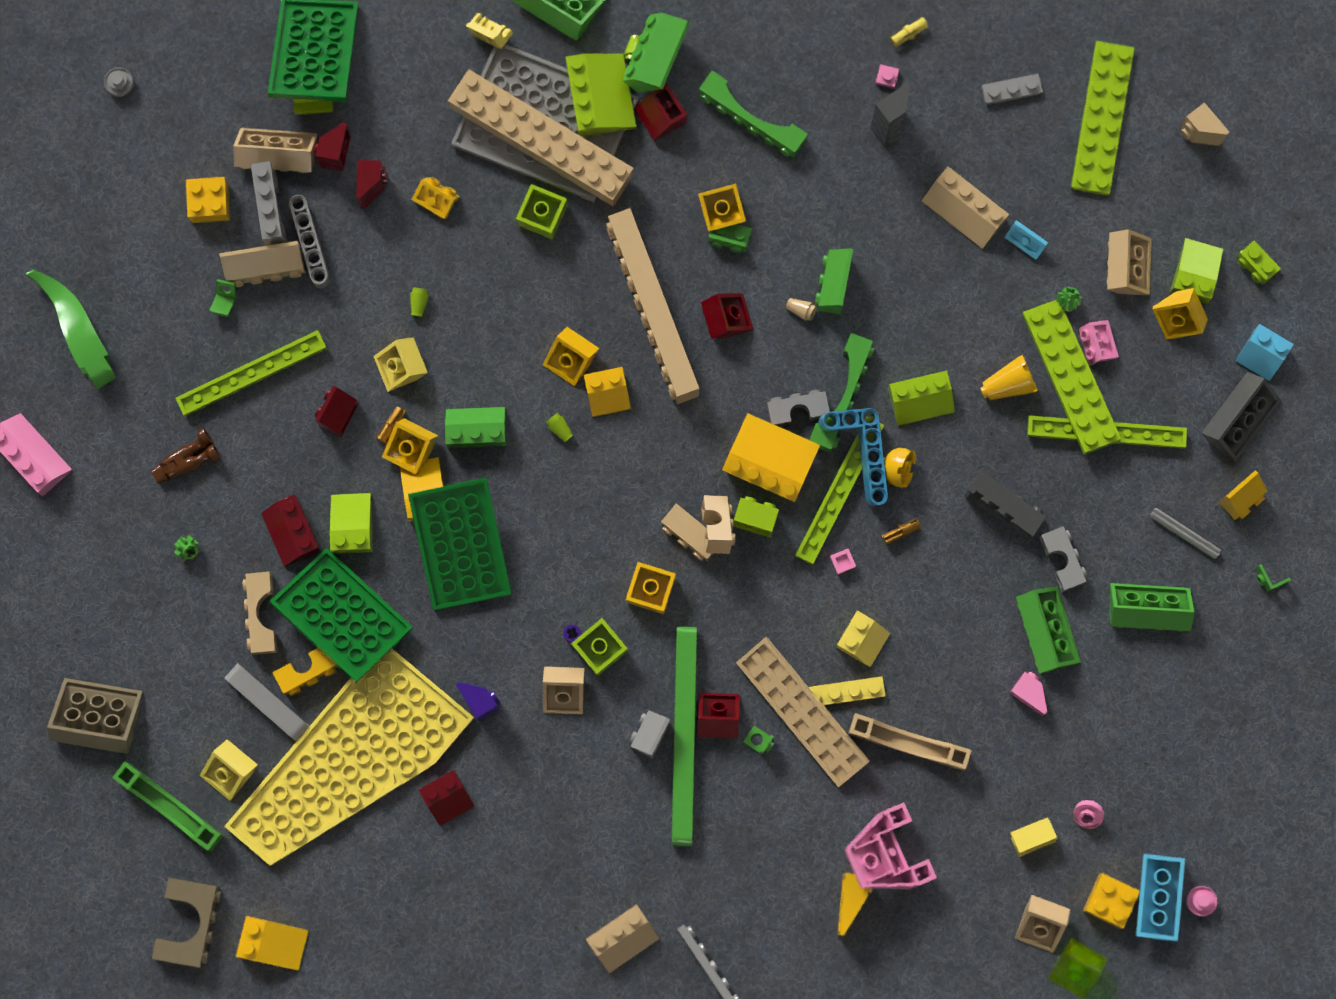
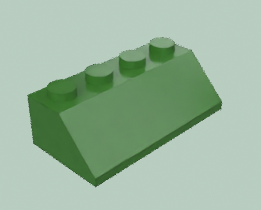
[622,13,690,93]
[1109,583,1195,631]
[1016,586,1081,674]

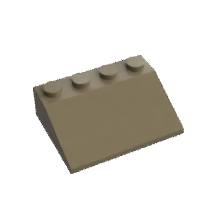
[47,678,143,754]

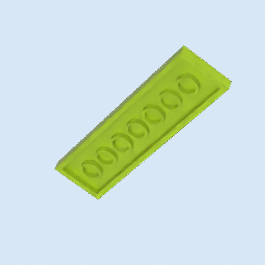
[1070,41,1134,196]
[1022,300,1121,454]

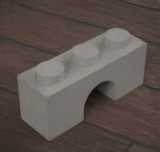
[767,389,830,427]
[1039,526,1087,592]

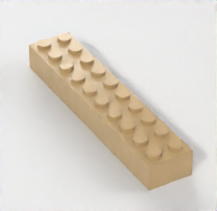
[448,69,634,207]
[606,208,699,404]

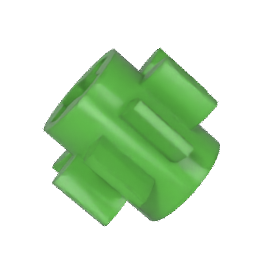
[1056,287,1082,311]
[174,535,200,561]

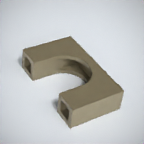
[152,878,222,968]

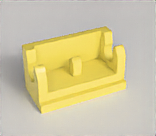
[466,13,513,49]
[1010,817,1057,857]

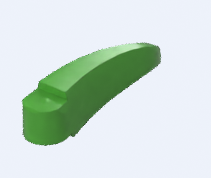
[26,270,116,390]

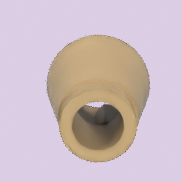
[786,298,817,321]

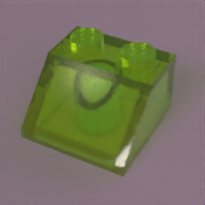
[1048,938,1107,999]

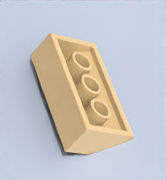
[233,128,317,173]
[922,167,1009,249]
[219,241,306,287]

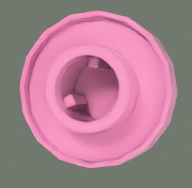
[1073,800,1104,829]
[1186,886,1217,916]

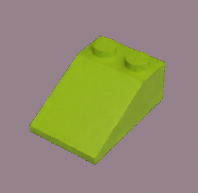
[1170,238,1223,304]
[330,493,373,554]

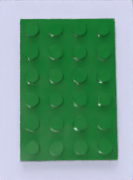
[268,0,359,102]
[408,477,511,610]
[270,548,413,684]

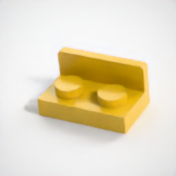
[411,177,460,219]

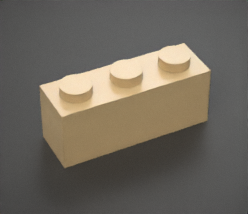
[661,504,714,561]

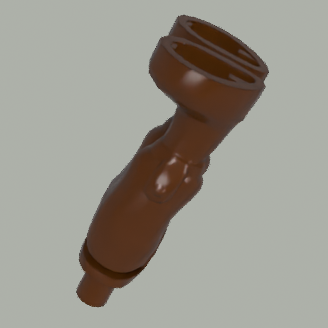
[151,428,221,484]

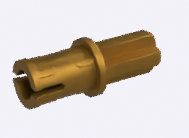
[375,407,406,444]
[882,518,921,544]

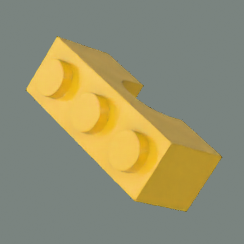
[272,648,338,696]

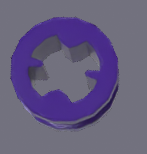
[563,624,582,643]

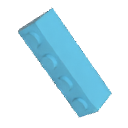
[1136,854,1185,941]

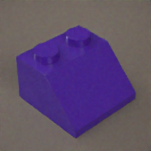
[456,682,500,722]

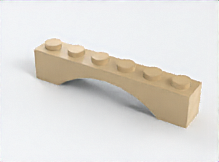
[848,713,972,771]

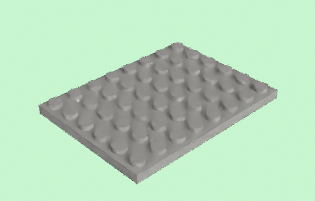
[451,44,639,202]

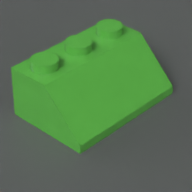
[815,248,853,315]
[445,407,506,448]

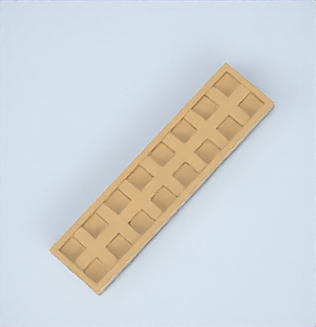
[736,637,870,787]

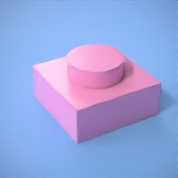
[876,64,899,89]
[830,548,856,575]

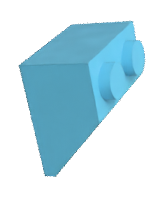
[1235,324,1294,381]

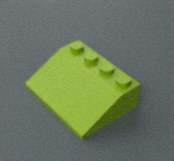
[566,54,636,137]

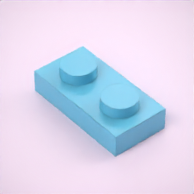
[1004,220,1048,260]

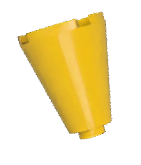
[980,355,1038,400]

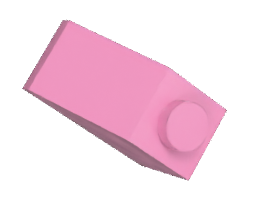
[1010,672,1047,716]

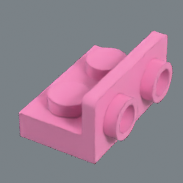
[1079,320,1119,365]

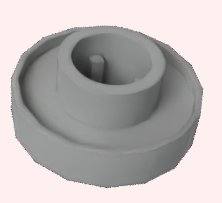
[104,68,134,97]

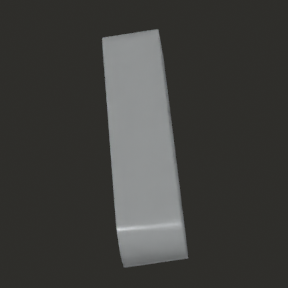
[289,195,330,289]
[224,663,309,742]

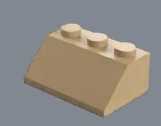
[1107,229,1152,295]
[586,905,660,973]

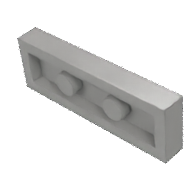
[981,74,1043,105]

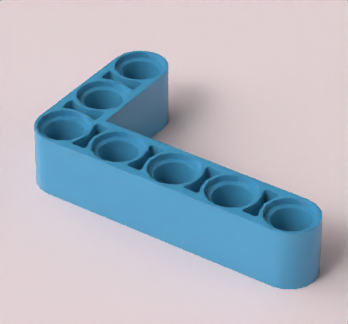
[818,408,888,506]

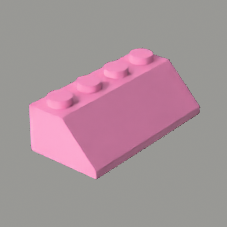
[0,413,72,496]

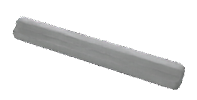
[1150,508,1221,559]

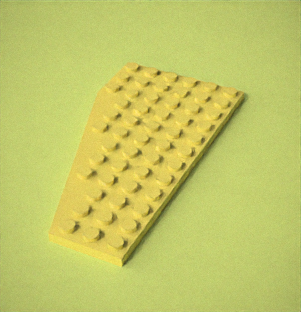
[224,649,474,866]

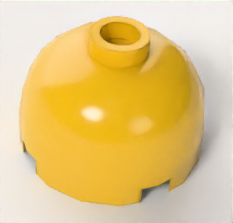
[884,448,916,488]

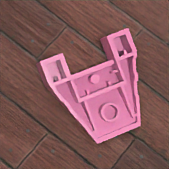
[845,803,937,890]

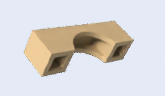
[243,572,278,655]

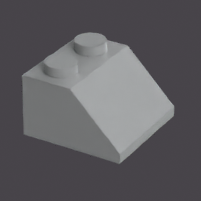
[629,710,670,758]

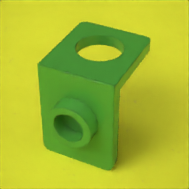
[210,279,236,317]
[1255,565,1291,592]
[744,726,774,755]

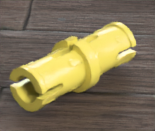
[890,17,928,48]

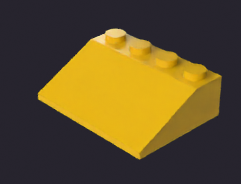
[722,413,820,502]

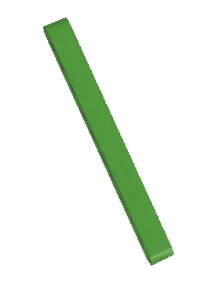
[672,626,697,846]

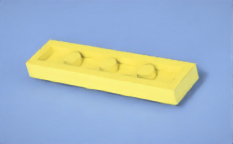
[809,677,885,706]

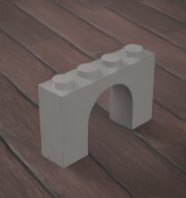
[251,161,287,246]

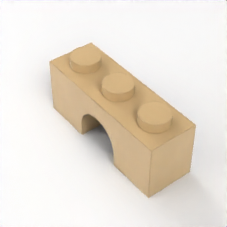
[701,495,735,554]

